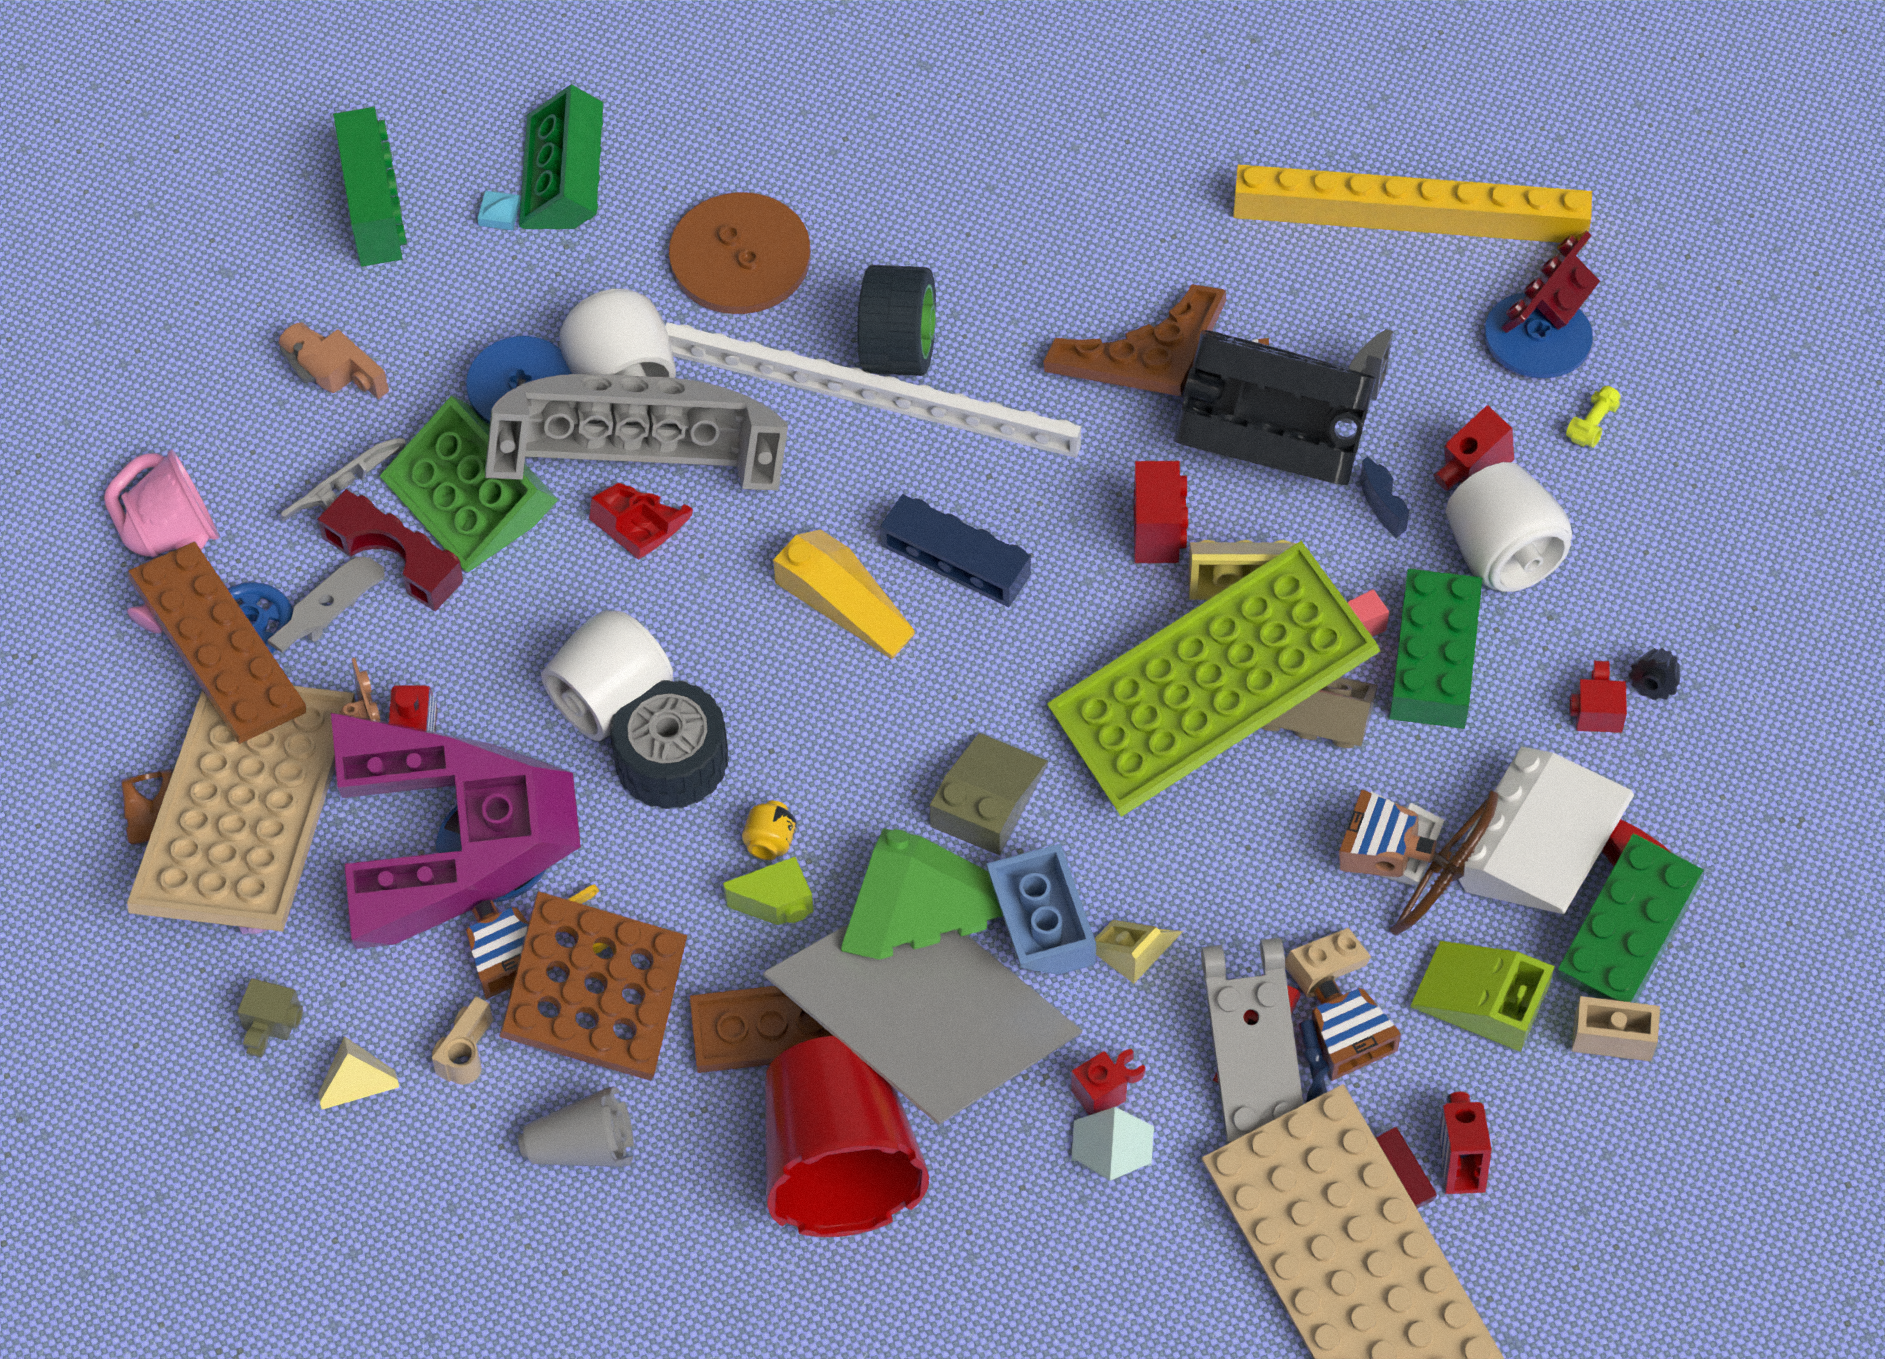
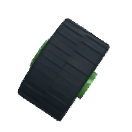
[857,264,936,376]

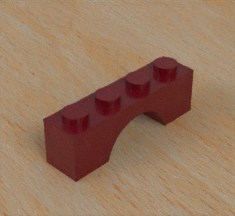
[317,489,464,612]

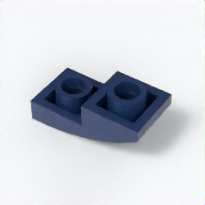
[1360,456,1410,538]

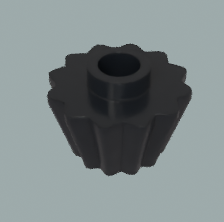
[1628,648,1680,700]

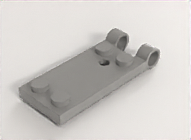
[1201,937,1304,1142]

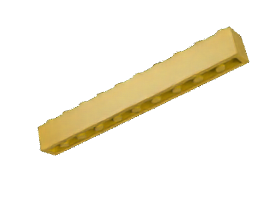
[1233,164,1592,245]

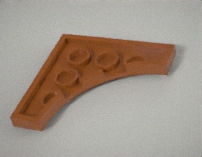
[1043,284,1227,396]

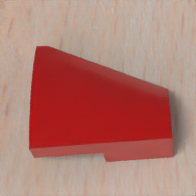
[589,482,693,560]

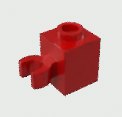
[1569,660,1627,733]
[1071,1049,1146,1115]

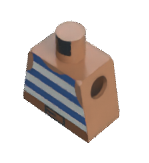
[1339,790,1436,877]

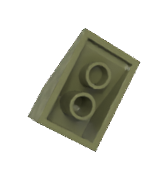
[929,733,1048,856]

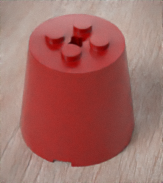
[765,1036,929,1237]

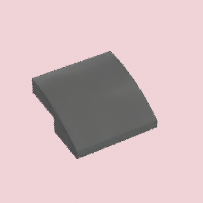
[1339,329,1393,424]

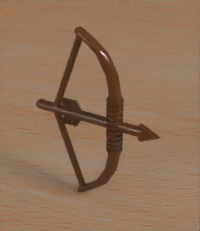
[1390,790,1499,935]

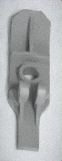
[280,438,406,522]
[268,557,385,653]

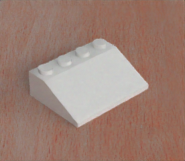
[1459,746,1634,914]

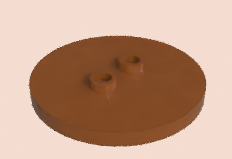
[669,192,811,314]

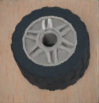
[610,680,729,809]

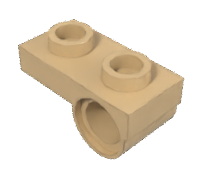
[1285,928,1371,998]
[432,996,493,1085]

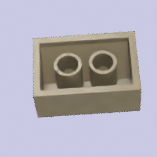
[1261,677,1378,748]

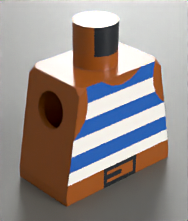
[466,900,554,999]
[1311,980,1401,1081]

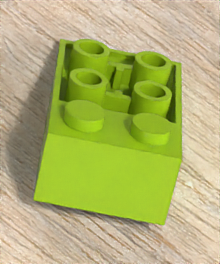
[1410,940,1555,1052]

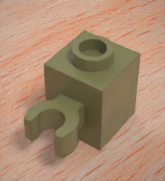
[237,978,303,1058]

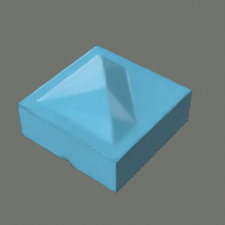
[477,191,521,230]

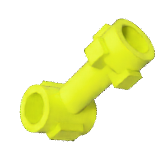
[1566,386,1621,448]

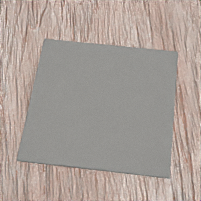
[763,924,1083,1125]

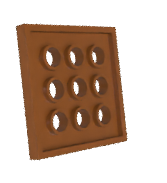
[499,891,687,1081]

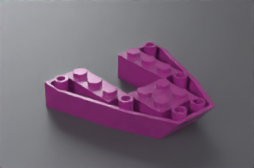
[331,713,581,949]

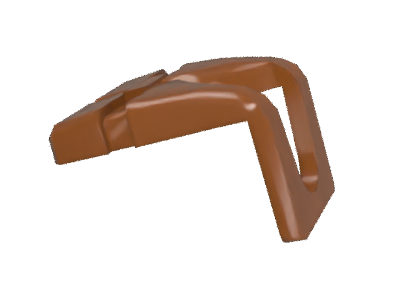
[121,769,174,845]

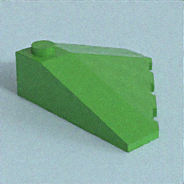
[841,828,1003,960]

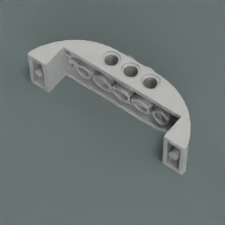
[485,374,788,490]

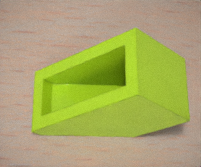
[723,856,814,925]

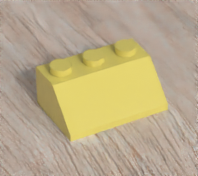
[1189,540,1297,600]

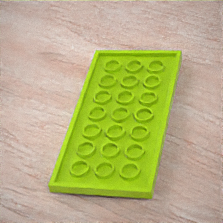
[1047,540,1380,817]

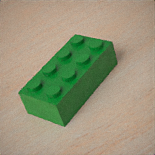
[333,106,407,267]
[1389,568,1483,729]
[1558,833,1704,1003]

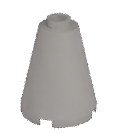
[518,1086,634,1167]

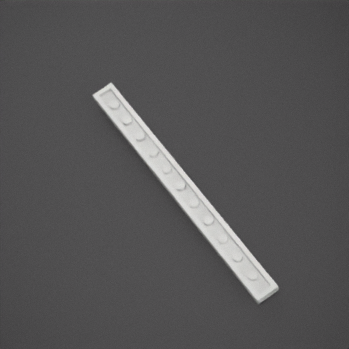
[665,322,1081,458]

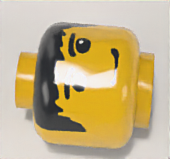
[742,800,797,860]

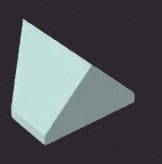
[1071,1107,1154,1181]

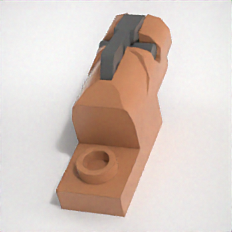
[279,323,389,399]

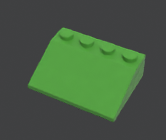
[380,396,559,572]

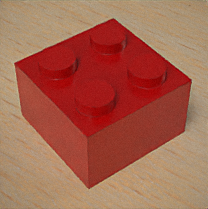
[1133,461,1188,563]

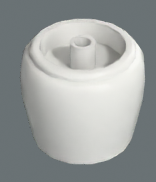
[560,289,676,378]
[1445,462,1573,592]
[541,610,673,741]

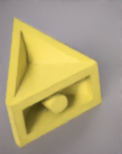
[1095,920,1183,984]
[318,1036,399,1110]

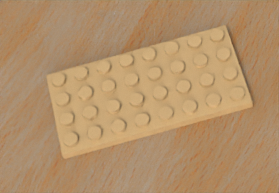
[127,686,355,932]
[1202,1084,1504,1359]

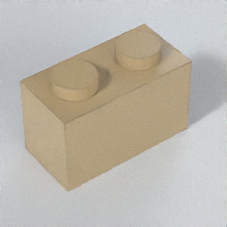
[1572,996,1660,1061]

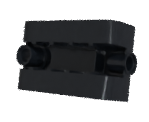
[1173,330,1376,485]

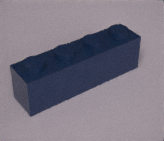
[880,494,1031,608]

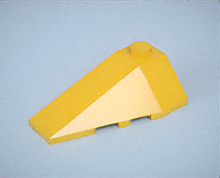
[773,529,915,660]

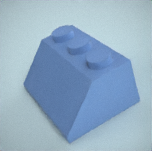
[986,843,1096,975]

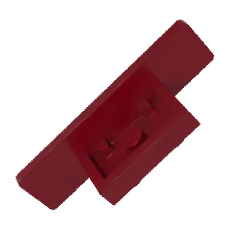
[1501,230,1600,333]

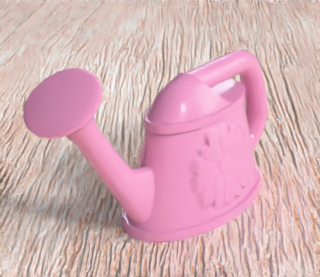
[104,449,220,634]

